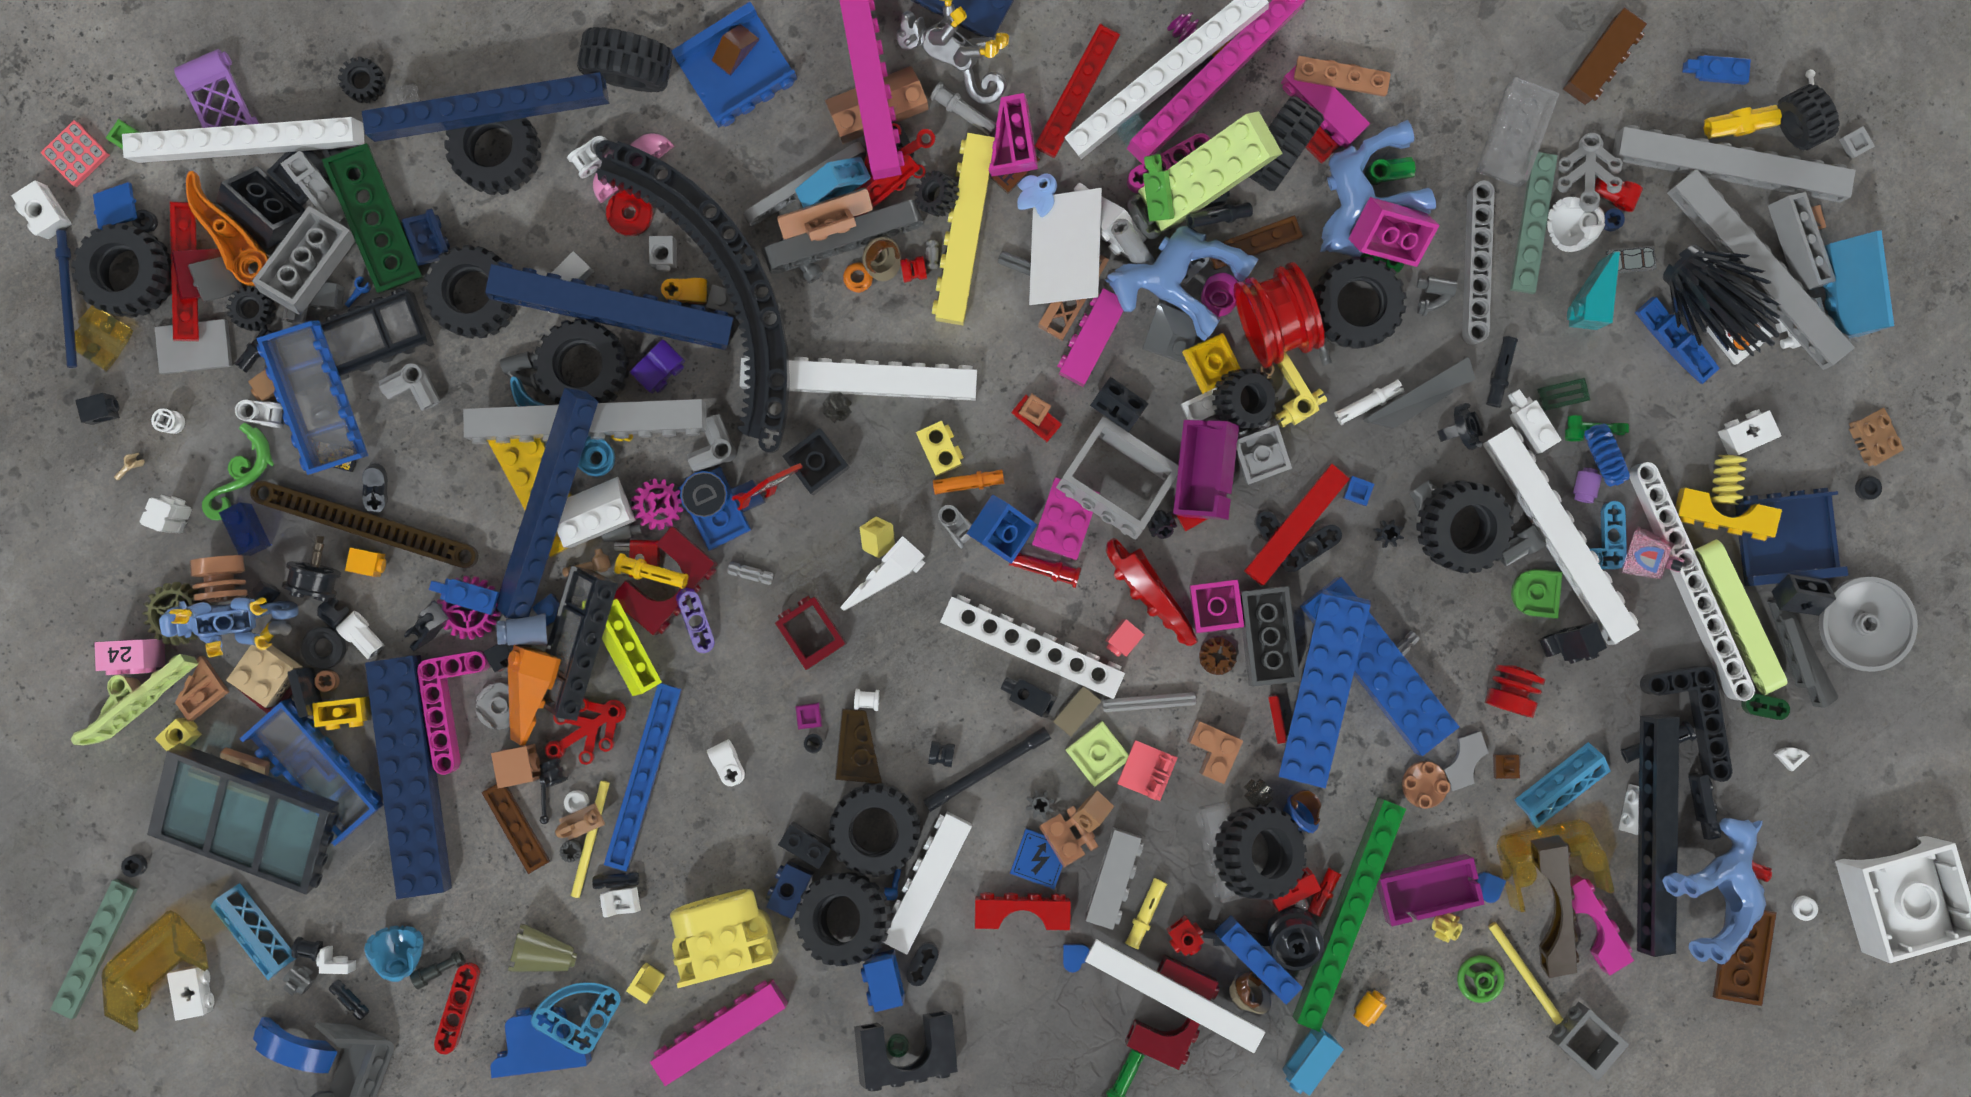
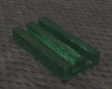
[1537,378,1590,411]

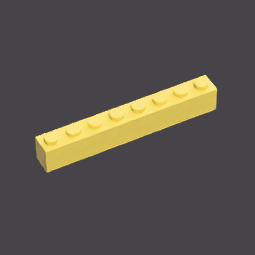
[932,133,995,326]

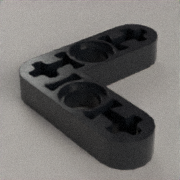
[1254,512,1342,572]

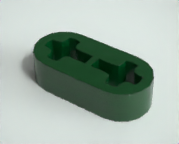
[1741,694,1790,720]

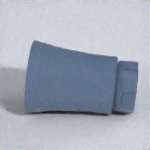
[496,613,547,646]

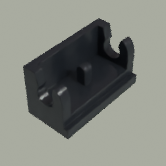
[404,600,450,652]

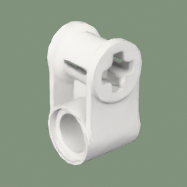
[567,136,613,178]
[235,400,283,428]
[707,739,745,786]

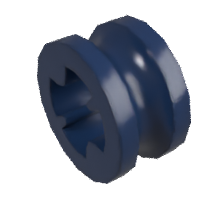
[1604,209,1625,232]

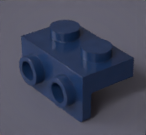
[401,208,450,266]

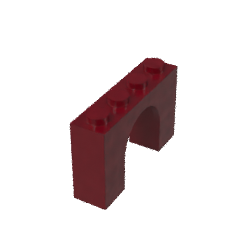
[614,526,718,635]
[1125,954,1220,1070]

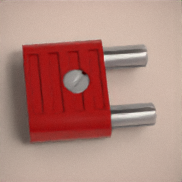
[613,540,660,577]

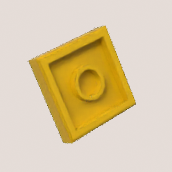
[1182,333,1241,394]

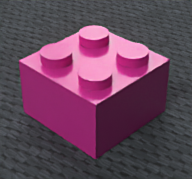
[1189,580,1244,634]

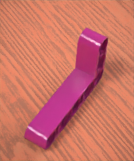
[417,651,491,775]

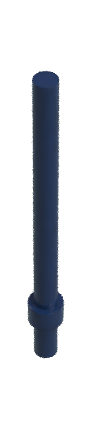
[55,230,77,368]

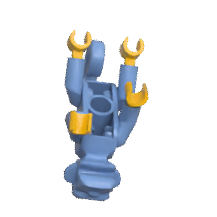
[159,597,299,658]

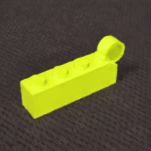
[583,599,662,696]

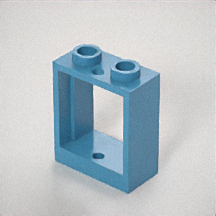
[795,157,871,208]
[1282,1028,1344,1096]

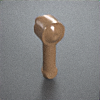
[562,549,611,577]

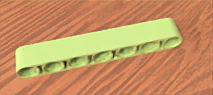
[1694,539,1787,695]

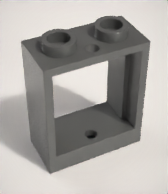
[1548,1002,1629,1081]

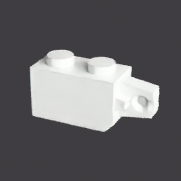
[1508,389,1561,455]

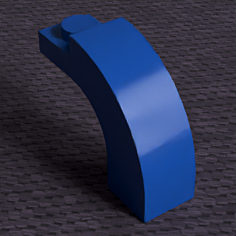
[253,1017,337,1073]

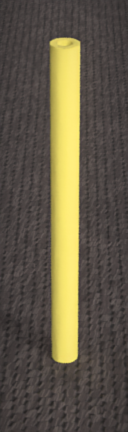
[571,781,610,898]
[1488,922,1563,1025]

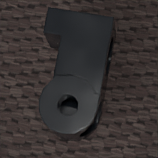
[483,643,532,673]

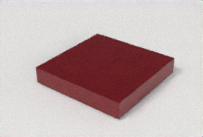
[172,249,222,299]

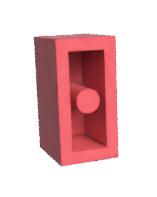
[1105,619,1145,657]

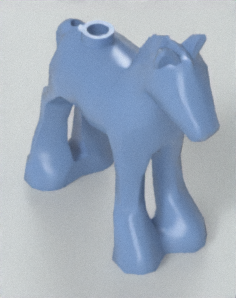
[1320,120,1436,257]
[1105,226,1258,341]
[1662,818,1766,964]

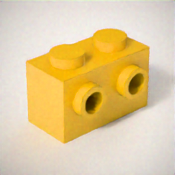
[312,696,372,730]

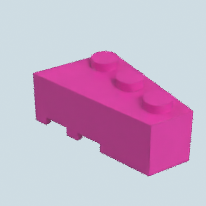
[988,93,1038,176]

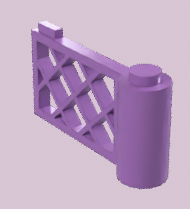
[174,49,259,128]

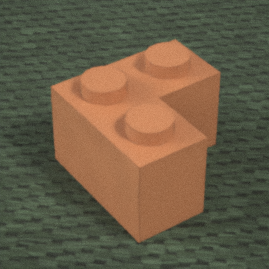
[1187,720,1243,784]

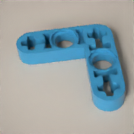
[1556,501,1627,570]

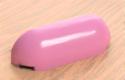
[593,133,674,203]

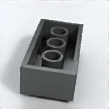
[1240,586,1300,687]

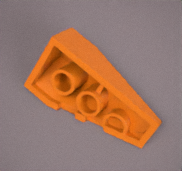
[508,645,561,746]

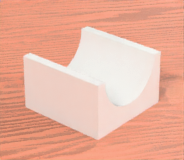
[1835,836,1971,963]

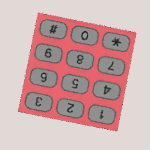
[40,120,110,187]

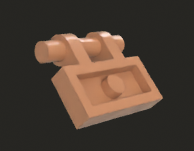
[1039,806,1099,867]

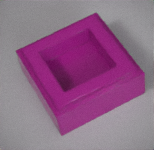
[795,703,822,730]

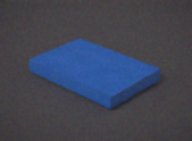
[678,467,751,551]

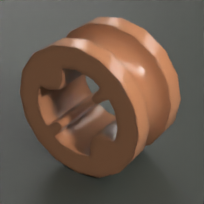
[315,670,340,692]

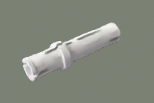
[1334,379,1405,425]

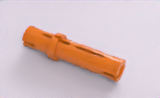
[933,469,1005,495]

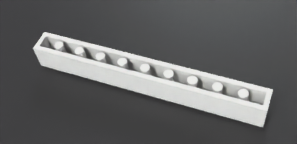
[1065,0,1269,159]
[122,117,364,163]
[740,357,977,401]
[1483,427,1640,645]

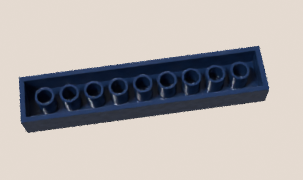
[485,262,733,350]
[365,655,452,899]

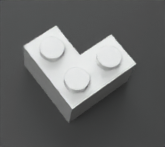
[1100,196,1147,258]

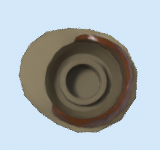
[862,237,901,281]
[1230,971,1271,1014]

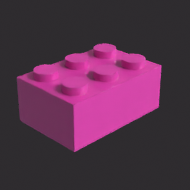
[1348,197,1440,267]
[1032,477,1100,560]

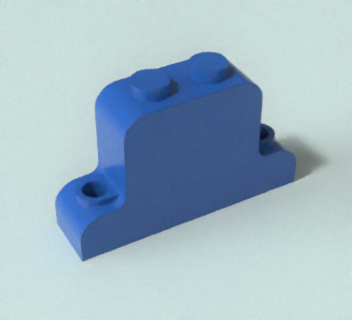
[490,1005,592,1078]

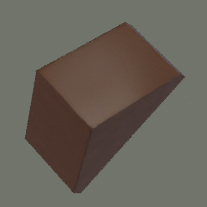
[712,24,759,76]

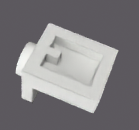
[316,946,356,974]

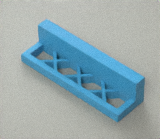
[1514,742,1611,829]
[210,883,297,980]

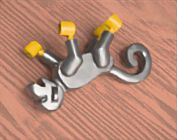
[897,0,1009,104]

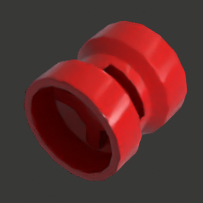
[900,256,927,283]

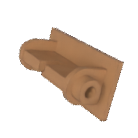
[555,803,605,840]

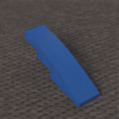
[1635,297,1720,384]

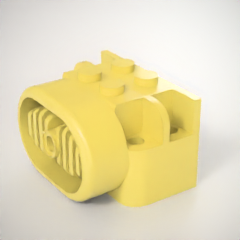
[670,889,778,988]

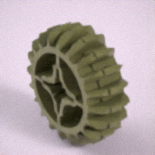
[142,582,209,645]

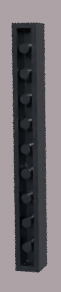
[1637,714,1680,957]

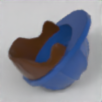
[1283,790,1321,833]

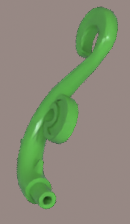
[202,422,274,521]

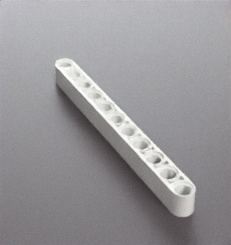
[1629,462,1755,701]

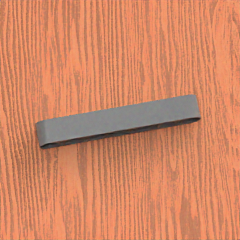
[1462,180,1494,345]

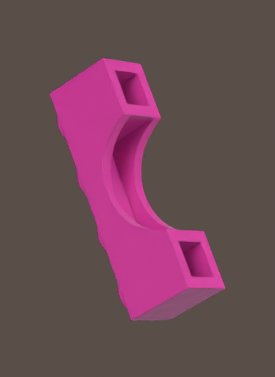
[1570,875,1634,975]

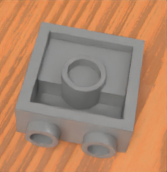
[1236,420,1292,485]

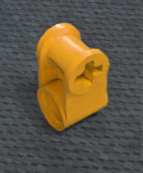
[661,278,707,304]

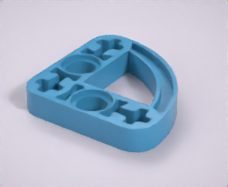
[531,983,621,1054]

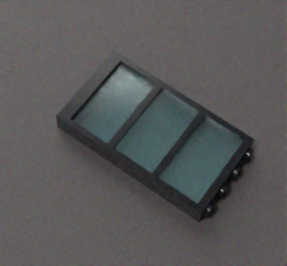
[147,743,339,895]

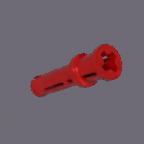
[1009,553,1081,588]

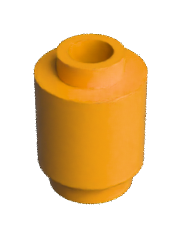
[1353,990,1387,1027]

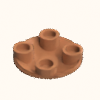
[1402,761,1450,809]

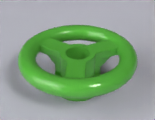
[1457,955,1505,1003]

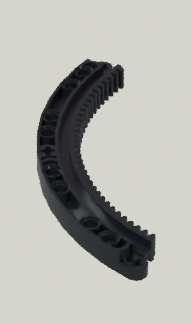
[595,140,790,453]

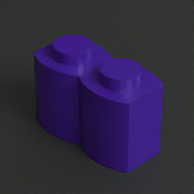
[630,339,685,394]

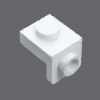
[600,887,641,917]

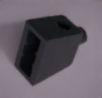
[1001,677,1057,718]

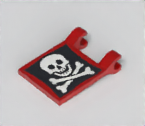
[732,463,802,510]

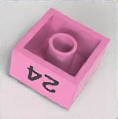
[95,639,165,675]

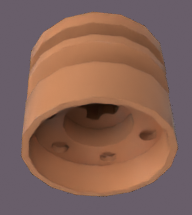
[190,555,247,603]

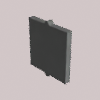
[188,257,243,302]

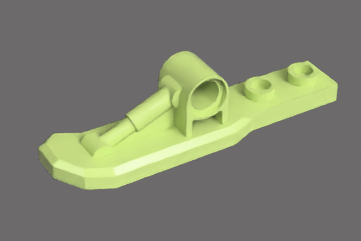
[71,654,198,746]

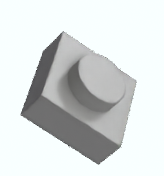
[1839,126,1875,160]

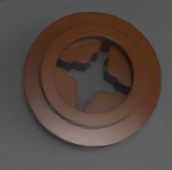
[1199,637,1237,675]

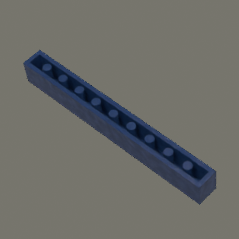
[362,72,610,142]
[497,388,598,619]

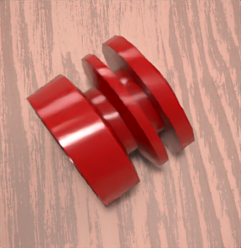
[1484,664,1546,718]

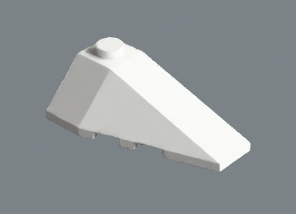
[840,536,926,611]

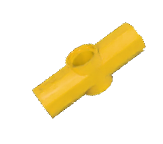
[1703,105,1782,139]

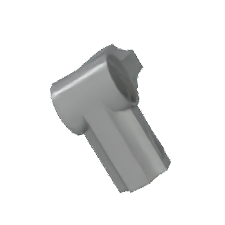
[379,363,441,411]
[687,414,737,473]

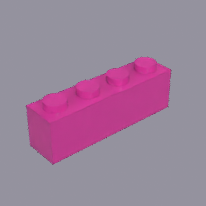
[1281,66,1370,149]
[1057,288,1123,387]

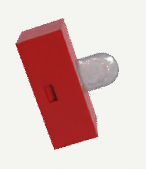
[1272,867,1321,911]

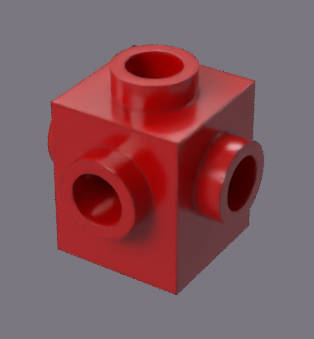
[1166,915,1204,956]

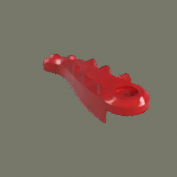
[1106,538,1198,646]

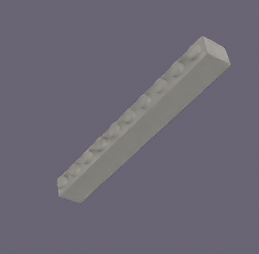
[1612,125,1856,203]
[1667,169,1855,370]
[463,399,707,444]

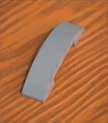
[281,150,353,235]

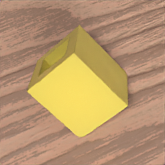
[860,516,895,558]
[626,963,665,1004]

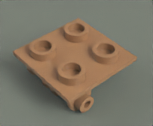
[1849,408,1904,466]

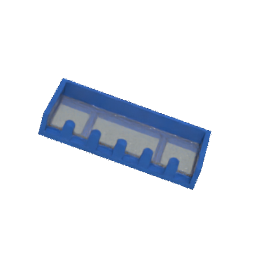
[257,320,369,475]
[239,698,384,846]

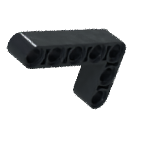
[1640,666,1733,782]

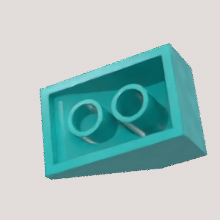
[1567,252,1620,330]

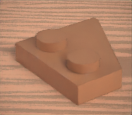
[175,656,229,721]

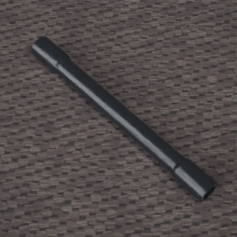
[923,727,1051,812]

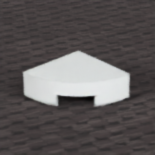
[1773,747,1810,771]

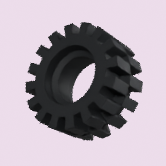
[338,57,386,103]
[915,170,959,217]
[226,286,276,331]

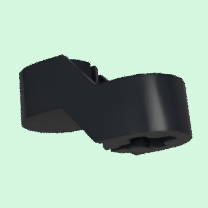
[362,463,388,513]

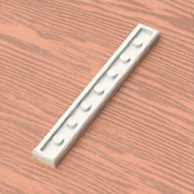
[1085,939,1265,1053]

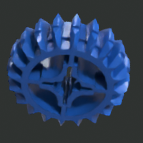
[1584,423,1630,487]

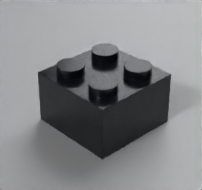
[782,428,851,495]

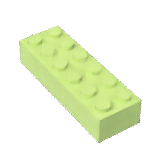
[1138,111,1283,231]

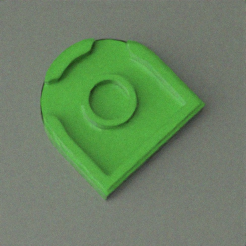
[1511,569,1563,619]

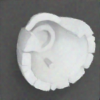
[1547,197,1605,252]

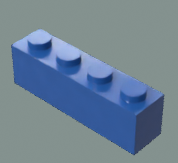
[1214,915,1303,1005]

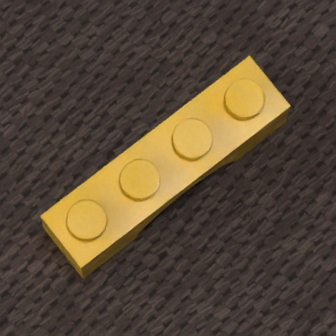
[1675,488,1782,541]

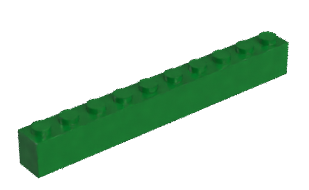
[1292,797,1406,1032]

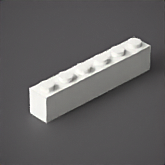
[883,811,972,955]

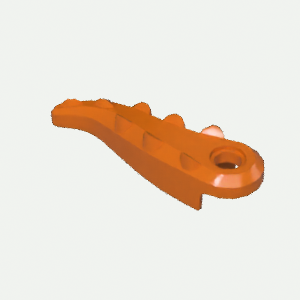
[186,171,269,286]

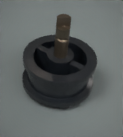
[282,535,341,602]

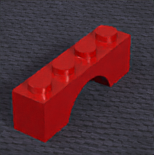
[975,892,1071,930]

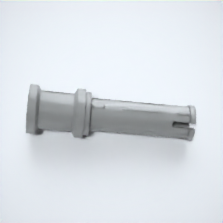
[929,81,996,136]

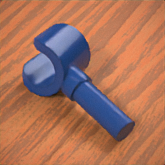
[345,276,371,307]
[884,869,901,900]

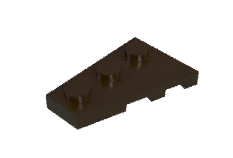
[835,708,882,784]

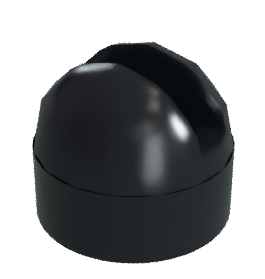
[804,734,823,754]

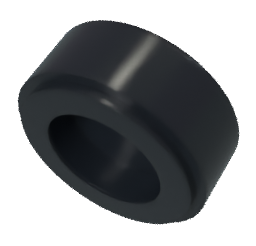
[1855,476,1882,500]

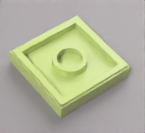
[1065,721,1129,787]

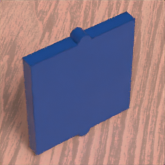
[93,182,137,230]

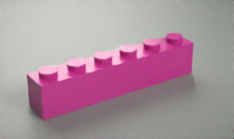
[650,979,788,1086]

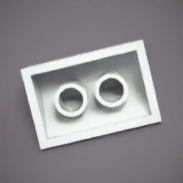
[557,477,636,548]

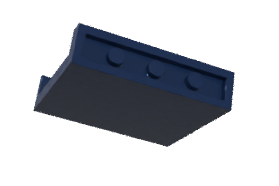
[1735,487,1848,586]

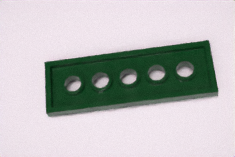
[322,143,423,294]

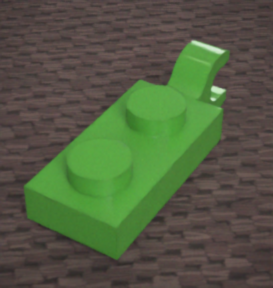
[1143,154,1174,222]

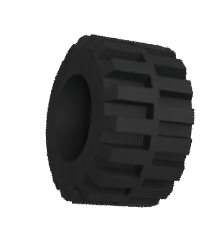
[1777,84,1840,151]
[1212,369,1278,428]

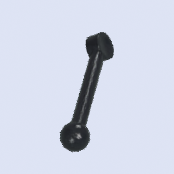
[540,775,549,824]

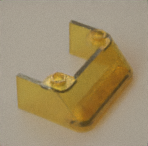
[1497,819,1614,912]
[102,910,208,1032]

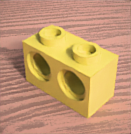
[916,421,964,477]

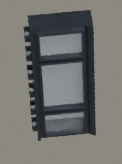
[275,288,434,396]
[543,565,618,721]

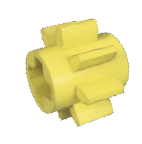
[1432,913,1462,943]

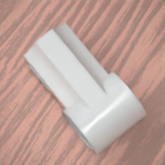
[336,611,385,659]

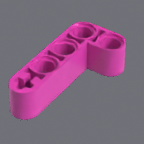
[1127,133,1210,193]

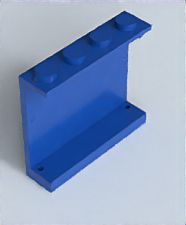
[671,2,797,128]

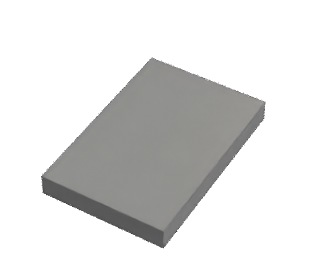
[155,319,233,374]

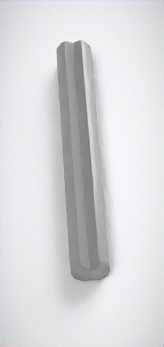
[1103,692,1196,712]

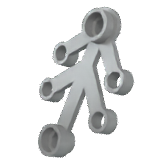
[1557,133,1623,213]

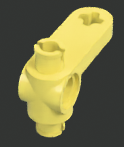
[1275,352,1327,428]

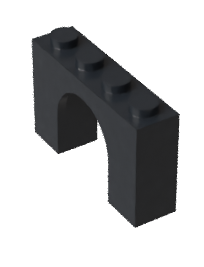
[854,1010,958,1091]

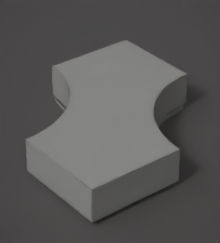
[1443,731,1489,791]

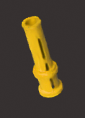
[614,553,688,589]

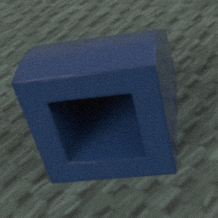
[731,480,766,512]

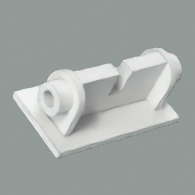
[1618,784,1639,835]

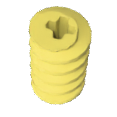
[1711,455,1747,505]

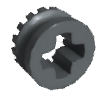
[559,840,583,863]

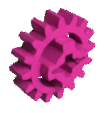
[631,479,683,530]

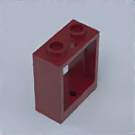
[775,595,847,670]

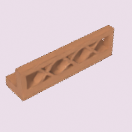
[1038,254,1109,341]

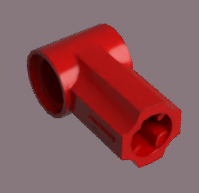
[1595,177,1643,212]

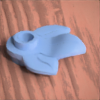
[1017,173,1057,218]

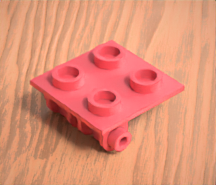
[1117,740,1178,801]

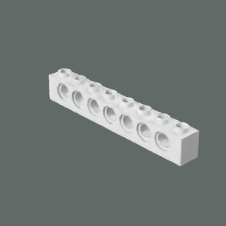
[940,594,1125,699]

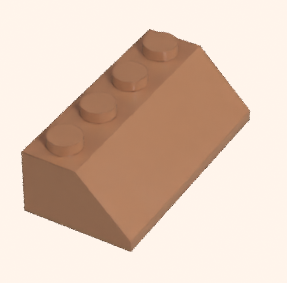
[825,66,929,144]

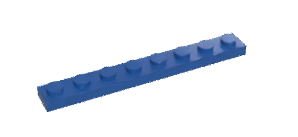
[604,683,682,871]

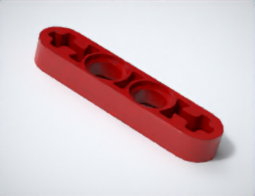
[434,962,480,1055]

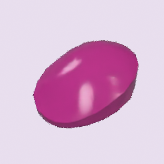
[1201,273,1237,317]

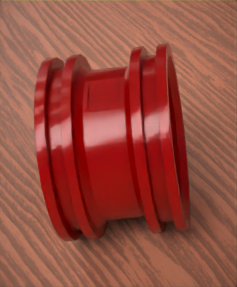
[1234,262,1325,368]

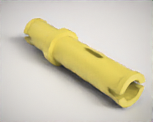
[1125,878,1168,950]

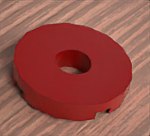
[606,190,653,237]

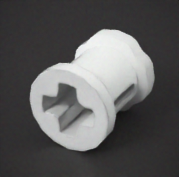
[854,689,880,711]

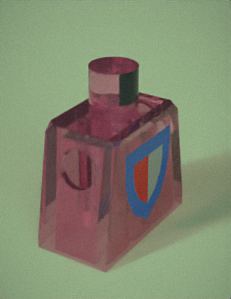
[1621,527,1685,579]

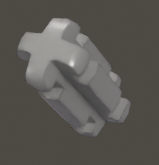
[925,240,939,270]

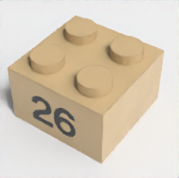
[226,640,303,708]

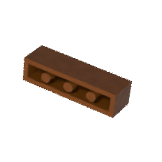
[1563,7,1647,105]

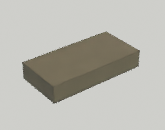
[1053,686,1101,737]

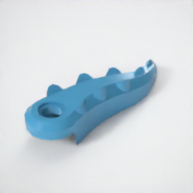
[510,376,615,477]

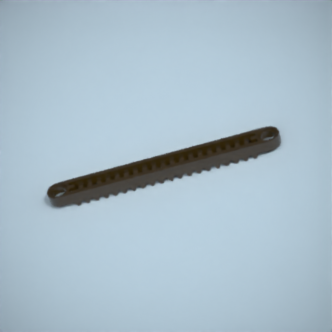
[250,481,479,568]

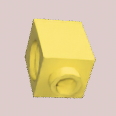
[155,718,202,751]

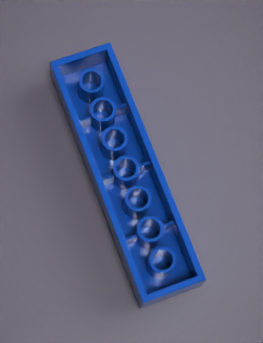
[1300,577,1459,756]
[1279,589,1371,789]

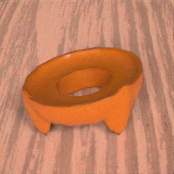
[843,262,873,293]

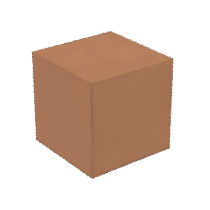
[491,744,541,788]

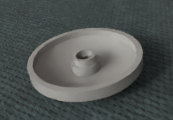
[1819,577,1918,672]

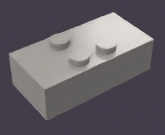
[252,206,355,316]

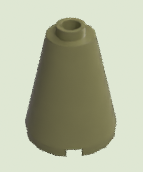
[508,923,577,972]

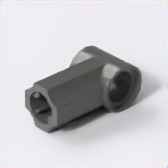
[1500,524,1547,566]

